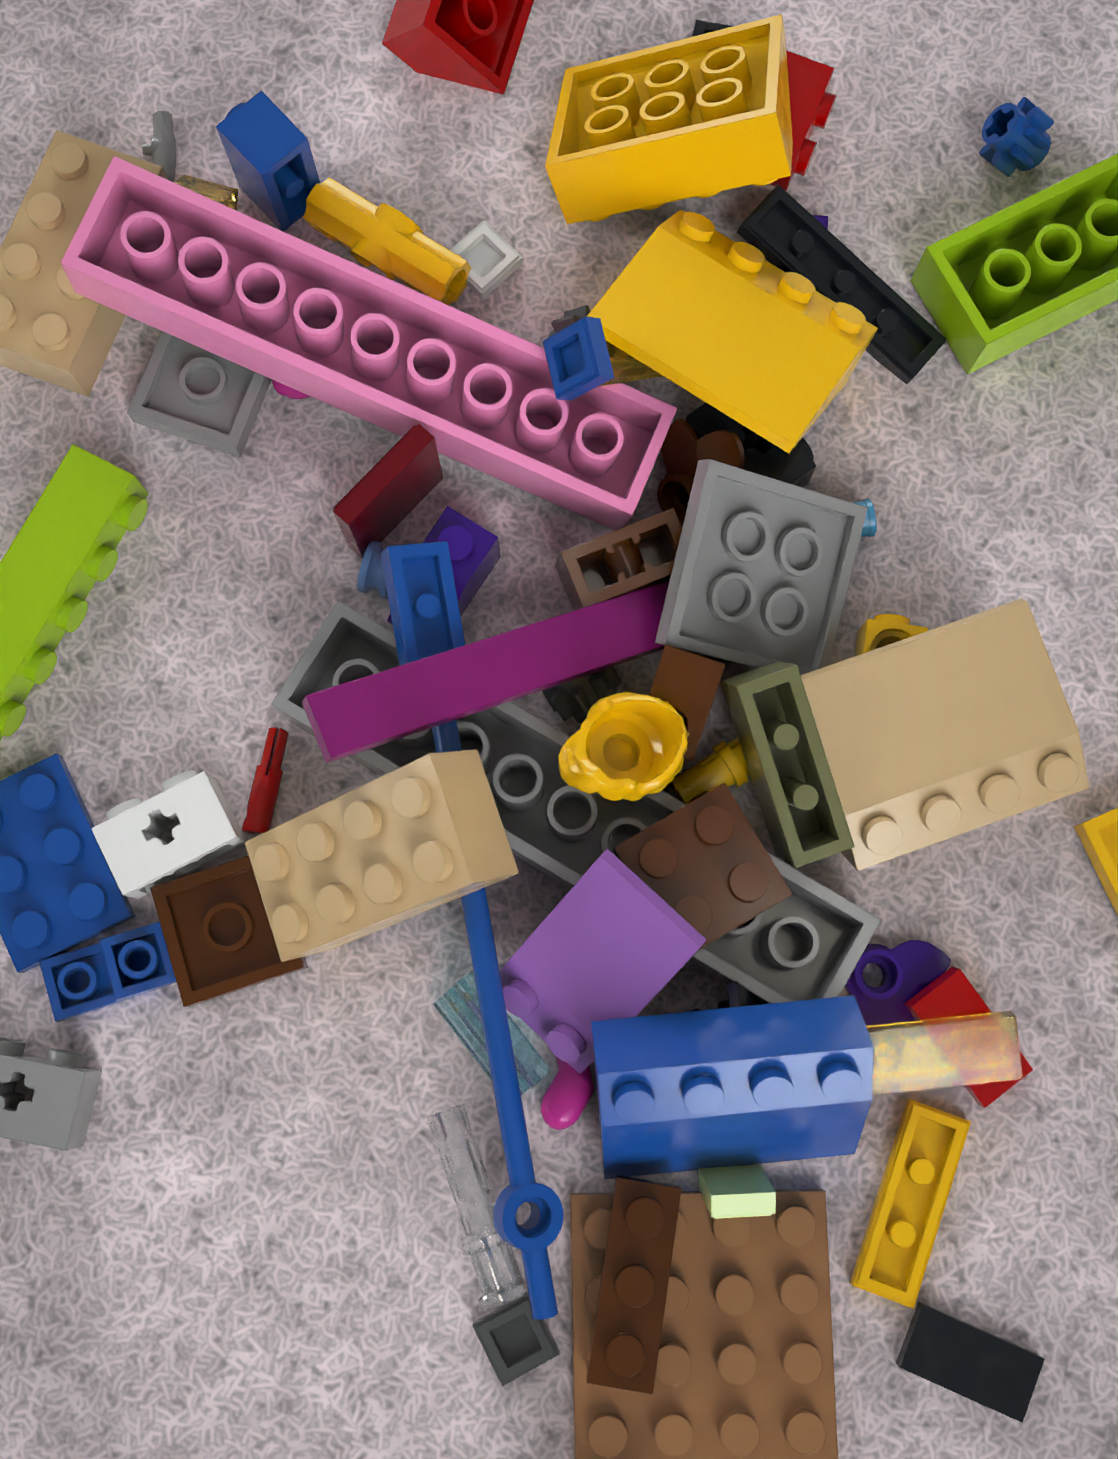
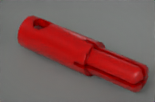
[241,727,289,835]

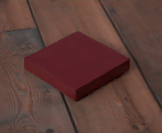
[333,423,443,559]

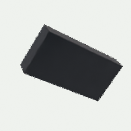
[896,1301,1045,1423]

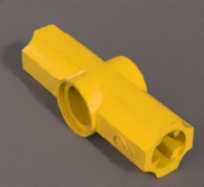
[303,177,471,305]

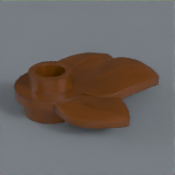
[657,418,745,522]

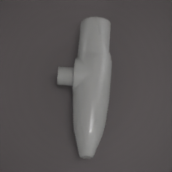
[142,111,176,182]

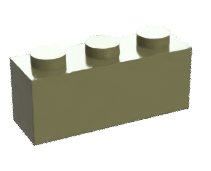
[720,662,855,868]

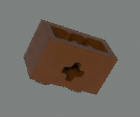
[555,508,682,611]

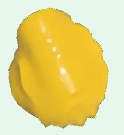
[558,692,690,801]

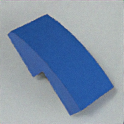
[39,922,176,1022]

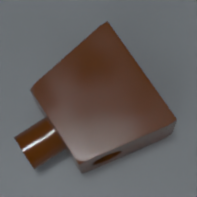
[649,644,726,792]

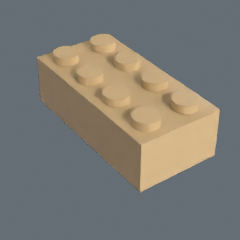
[0,130,169,397]
[245,749,519,962]

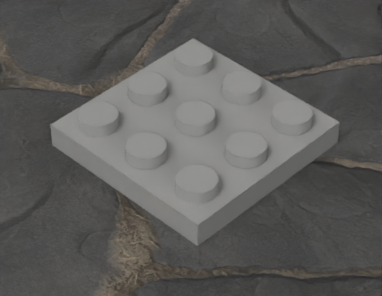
[655,459,868,675]

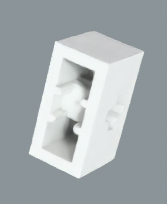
[91,770,247,899]

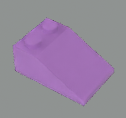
[500,849,706,1074]

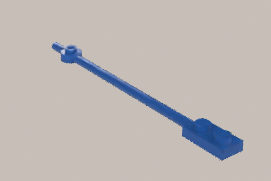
[381,541,563,1320]

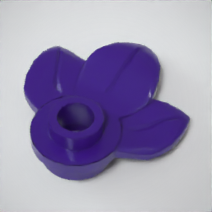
[844,940,951,1061]

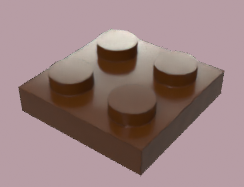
[613,783,792,950]
[150,855,308,1007]

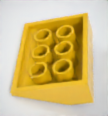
[545,14,793,224]
[587,209,878,454]

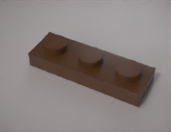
[586,1175,682,1394]

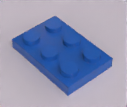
[0,753,136,973]

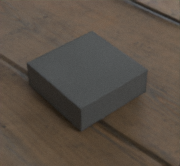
[472,1292,560,1386]

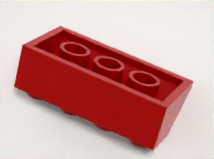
[382,0,534,94]

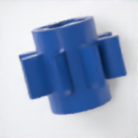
[979,97,1054,177]

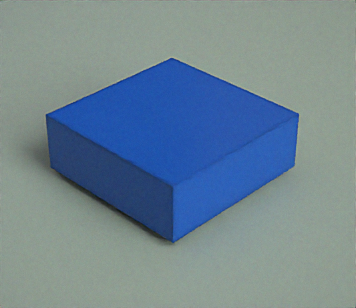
[542,316,615,401]

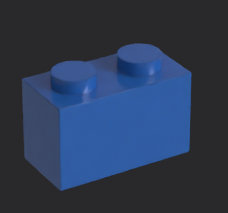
[216,90,320,232]

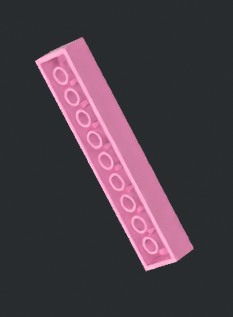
[61,156,678,530]

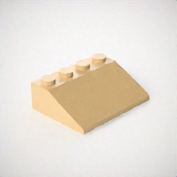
[801,598,1090,871]

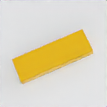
[849,1098,971,1309]

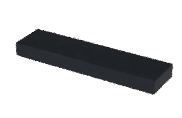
[737,184,947,384]

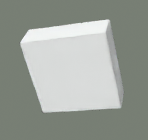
[450,220,523,300]

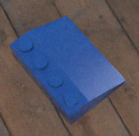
[591,995,874,1179]

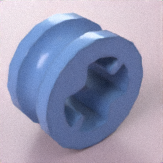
[357,540,388,599]

